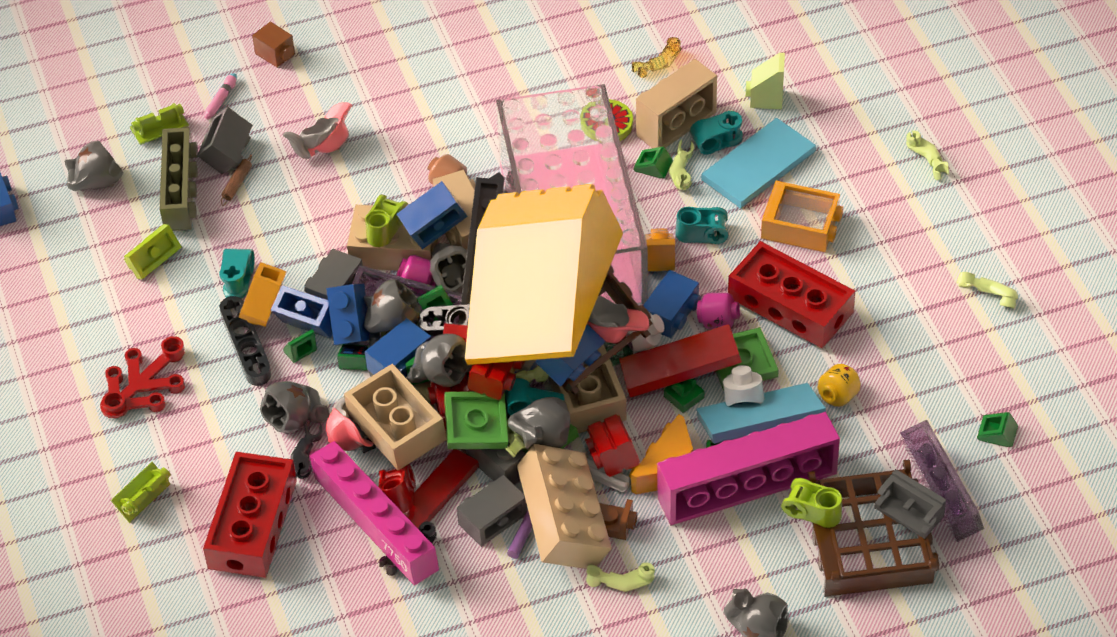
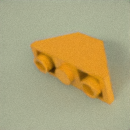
[645,228,675,271]
[629,414,693,495]

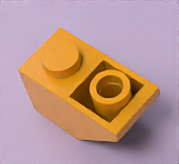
[239,262,287,327]

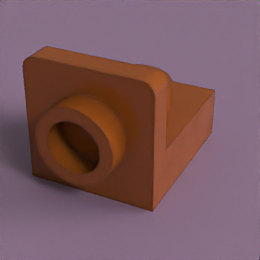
[599,499,638,540]

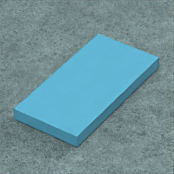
[701,118,816,208]
[696,383,826,444]

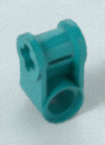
[689,111,743,155]
[675,206,729,244]
[219,248,255,299]

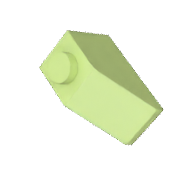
[745,53,785,109]

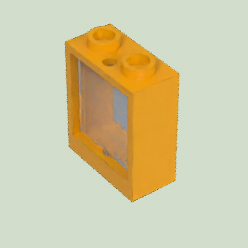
[761,181,844,252]

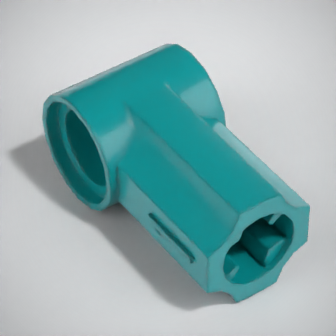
[504,378,565,416]

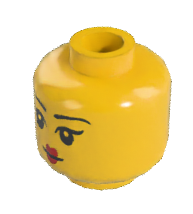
[817,364,861,407]

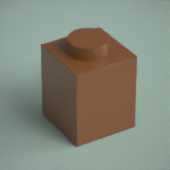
[252,21,295,68]

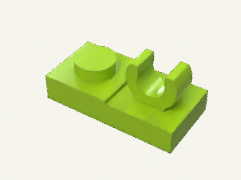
[124,224,182,280]

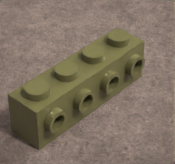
[159,127,198,231]

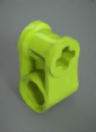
[365,194,409,247]
[781,478,842,528]

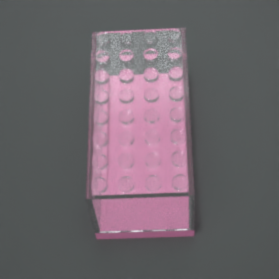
[496,84,648,305]

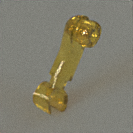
[632,37,682,78]

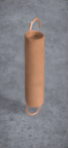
[221,154,252,206]

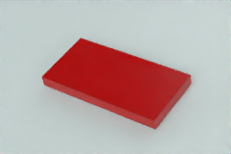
[619,324,742,397]

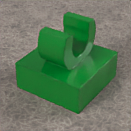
[664,378,705,414]

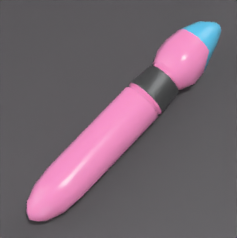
[204,73,237,119]

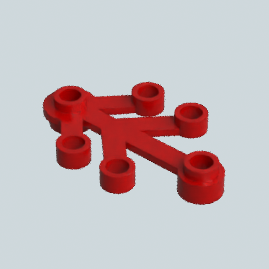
[100,336,185,418]

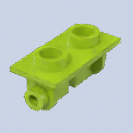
[130,103,189,145]
[110,461,171,523]

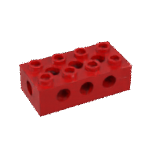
[728,241,856,349]
[203,451,297,578]

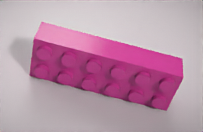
[657,412,840,526]

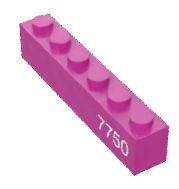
[310,441,439,586]

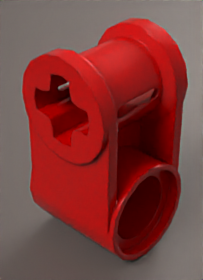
[378,464,416,513]

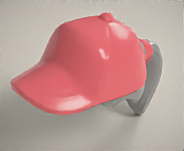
[283,102,352,159]
[587,296,649,344]
[326,396,373,451]

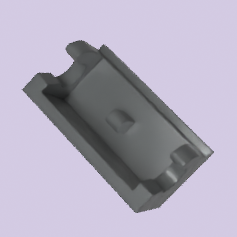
[874,469,946,539]

